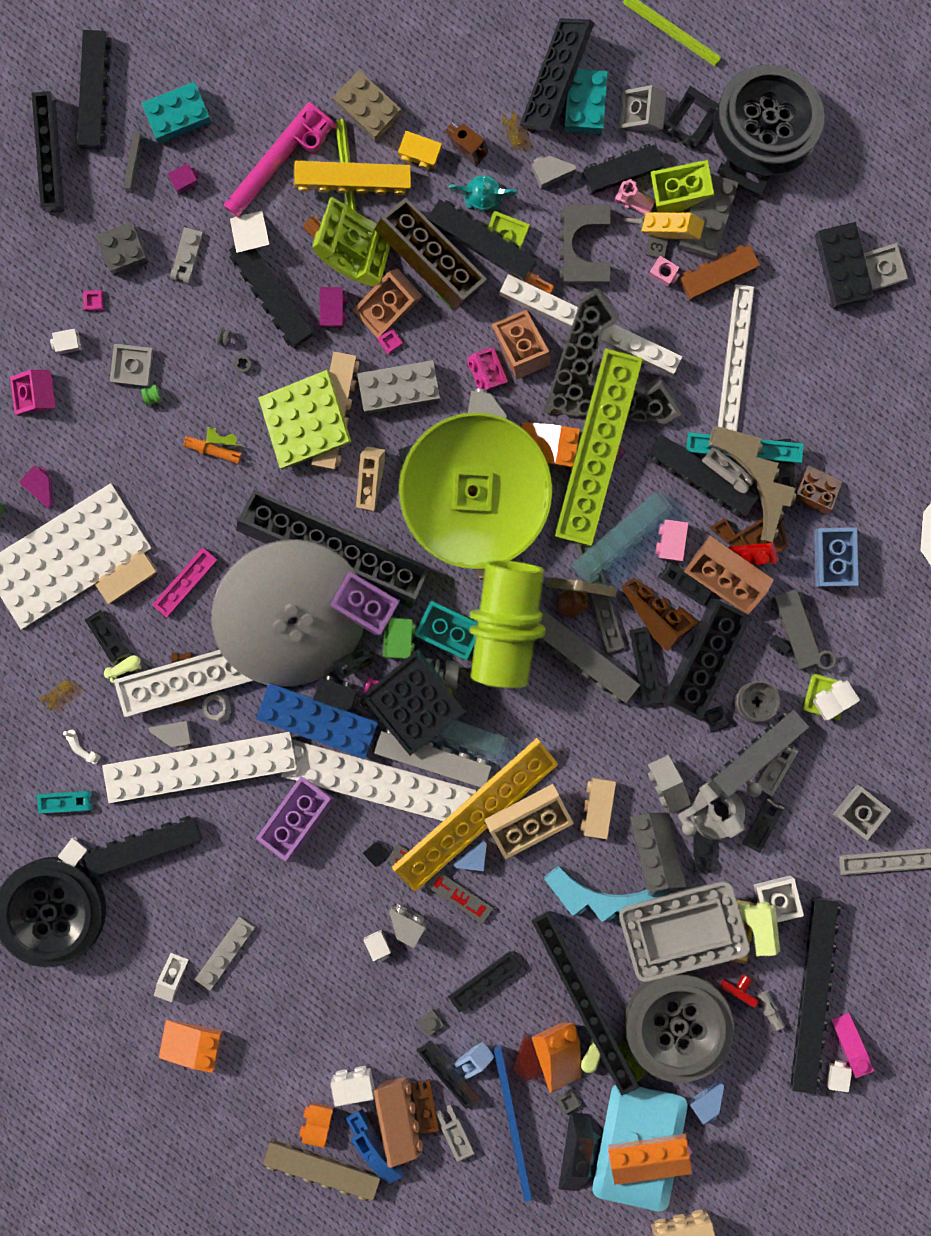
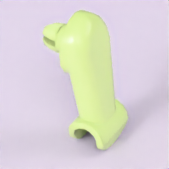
[104,655,141,683]
[581,1040,601,1073]

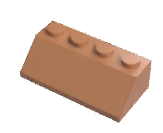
[373,1077,423,1168]

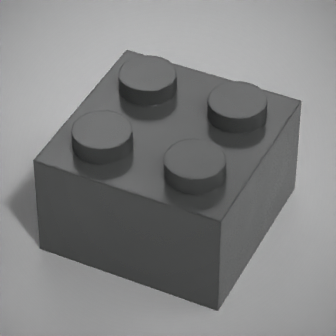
[96,221,149,275]

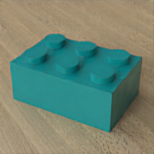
[564,69,607,134]
[141,81,212,144]
[414,601,478,660]

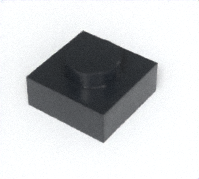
[769,635,791,654]

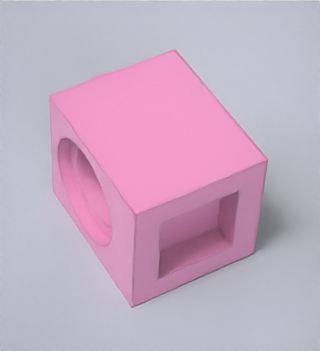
[648,256,680,287]

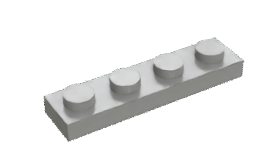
[195,916,255,990]

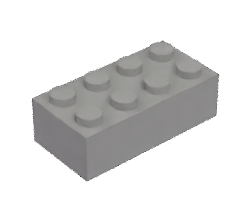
[357,360,440,414]

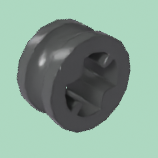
[217,328,231,347]
[234,355,252,373]

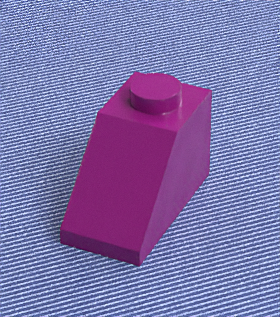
[19,465,54,509]

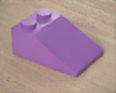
[330,572,399,635]

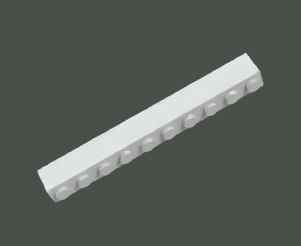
[499,274,682,377]

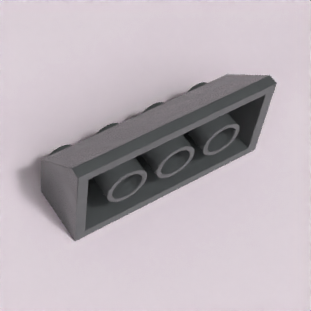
[630,812,686,896]

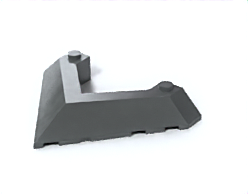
[543,288,682,424]

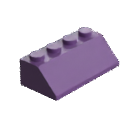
[256,776,336,862]

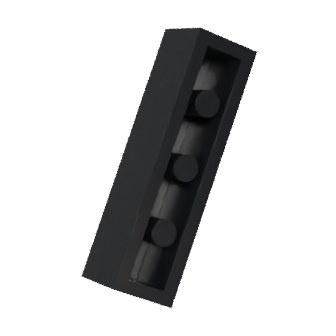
[583,144,664,195]

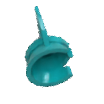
[449,175,518,212]

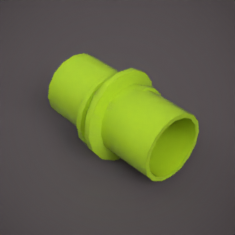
[469,560,546,688]

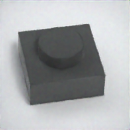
[417,1009,444,1037]

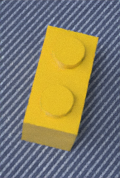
[398,131,442,170]

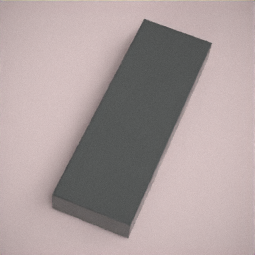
[123,131,144,193]

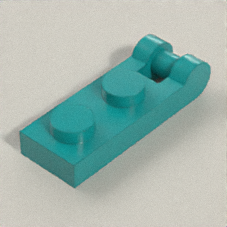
[37,790,93,814]

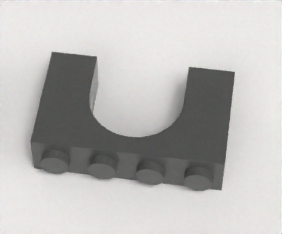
[559,205,611,285]

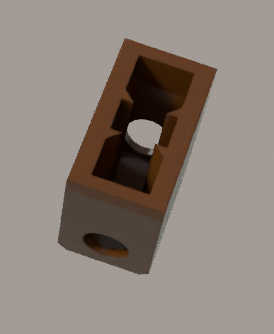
[446,123,489,166]

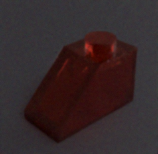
[513,1033,543,1081]

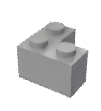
[647,755,691,814]

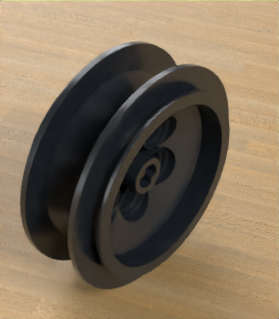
[713,65,825,176]
[0,857,106,967]

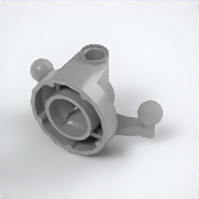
[677,778,762,841]

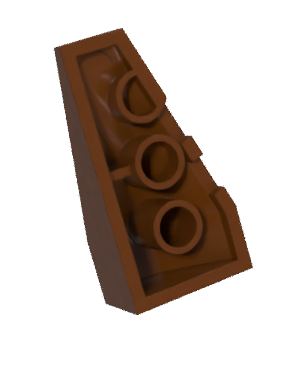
[622,578,698,652]

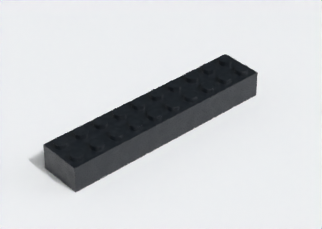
[236,490,430,609]

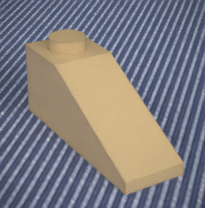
[356,447,386,511]

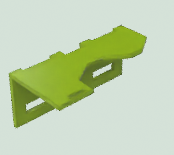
[206,427,241,446]

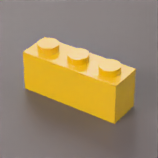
[642,213,705,239]

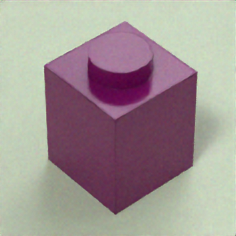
[167,163,200,194]

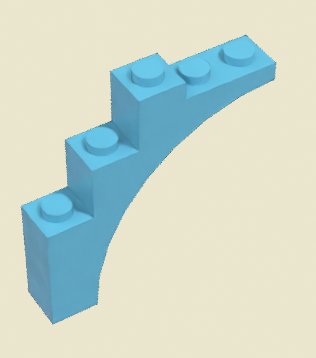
[544,865,671,922]

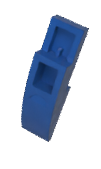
[346,1109,404,1184]

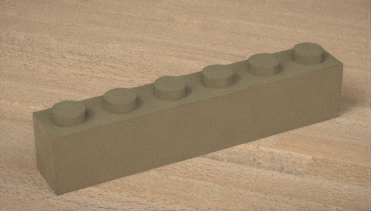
[263,1138,380,1201]

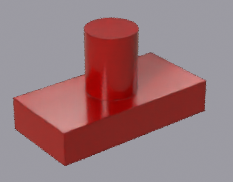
[719,974,758,1008]

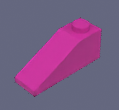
[831,1013,874,1078]

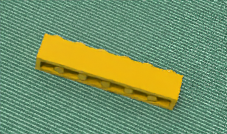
[294,161,411,195]

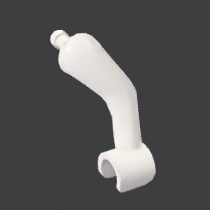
[63,730,101,764]

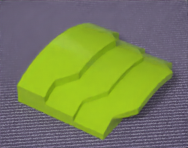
[312,197,390,287]

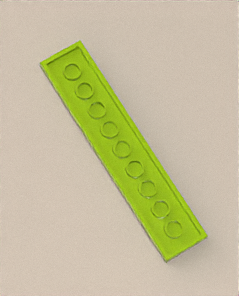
[554,348,643,546]

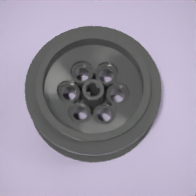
[624,971,734,1083]

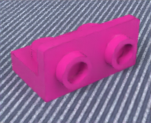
[467,347,508,390]

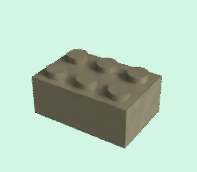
[333,70,402,143]

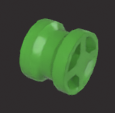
[141,384,162,407]

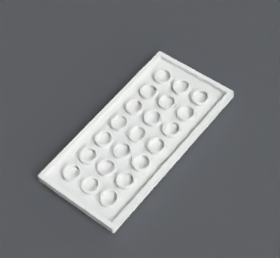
[0,483,152,629]

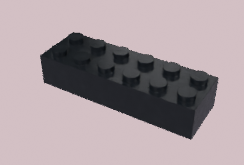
[662,598,751,721]

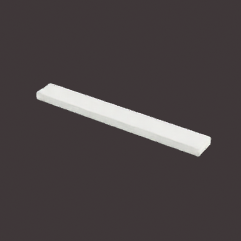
[718,284,754,431]

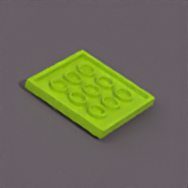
[258,370,352,470]

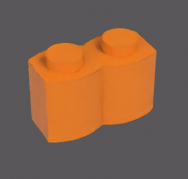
[299,1102,334,1148]

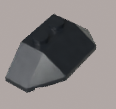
[558,1112,603,1190]

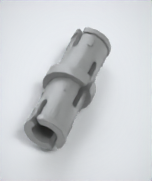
[757,991,785,1031]

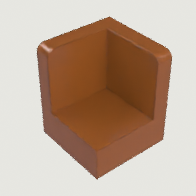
[557,590,588,618]

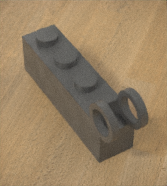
[772,589,836,670]

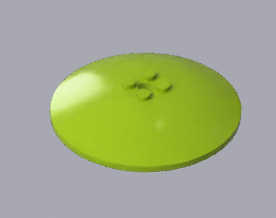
[399,413,552,569]

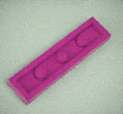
[152,547,218,618]

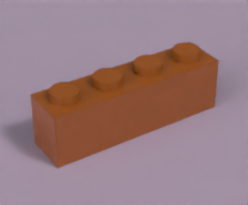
[679,244,760,301]

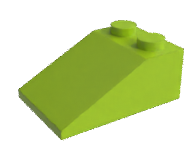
[651,160,714,213]

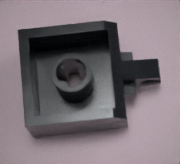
[312,675,368,711]

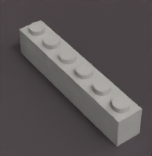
[374,728,491,787]

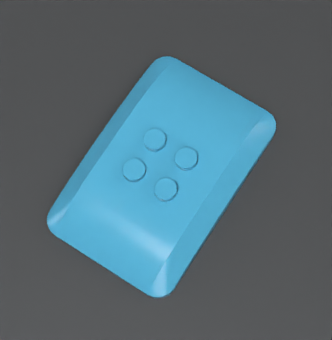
[593,1085,687,1212]

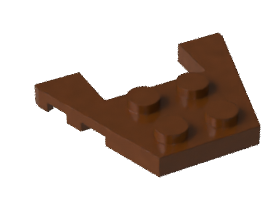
[709,497,788,567]

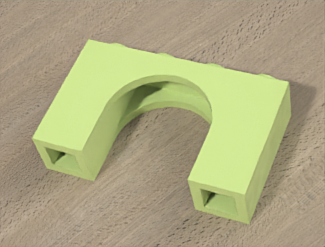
[738,902,780,956]

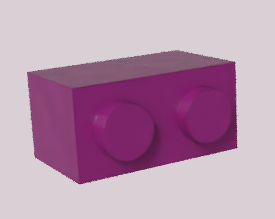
[319,287,347,328]

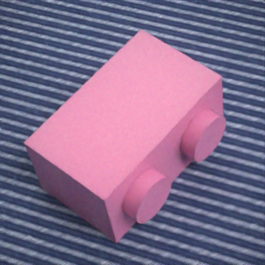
[656,520,688,562]

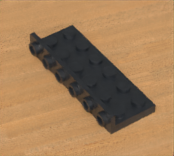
[520,18,595,133]

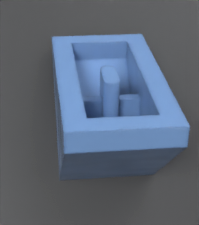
[454,840,487,871]

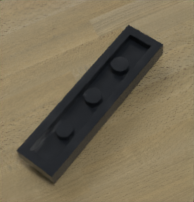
[629,627,662,705]
[448,950,521,1012]
[416,1040,480,1109]

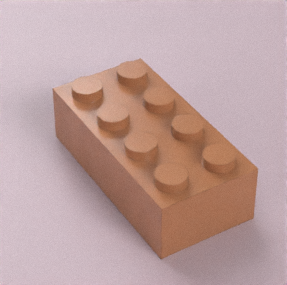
[684,536,774,615]

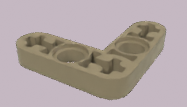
[545,578,617,597]

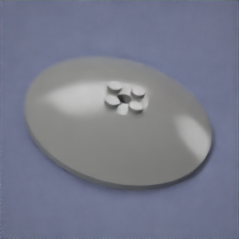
[211,540,364,687]

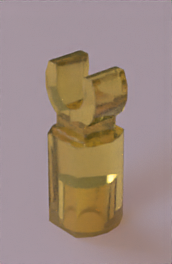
[502,111,524,148]
[40,678,74,709]

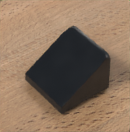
[705,706,729,733]
[362,840,390,867]

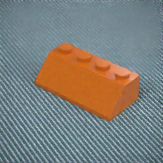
[608,1134,692,1185]

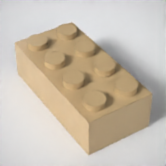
[485,784,574,860]

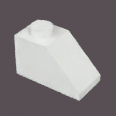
[154,953,188,1002]

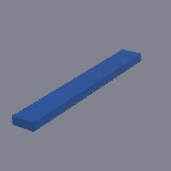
[494,1045,532,1202]

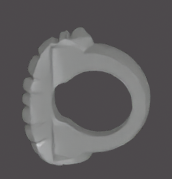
[202,691,231,723]

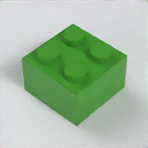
[383,618,415,658]

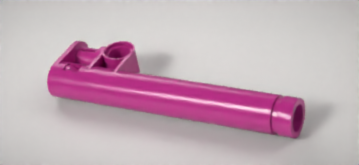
[223,102,337,218]

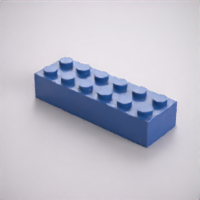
[256,683,379,759]

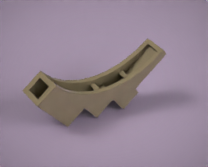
[708,426,796,542]

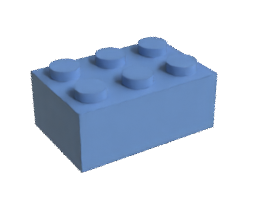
[814,527,858,587]

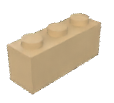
[96,552,159,604]
[580,777,616,839]

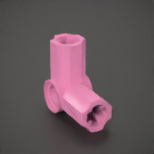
[614,180,656,215]

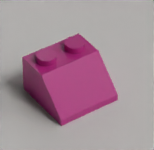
[10,370,55,415]

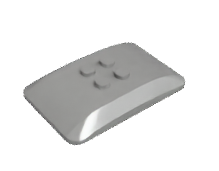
[619,881,749,982]

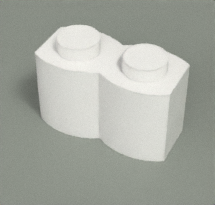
[813,679,860,720]

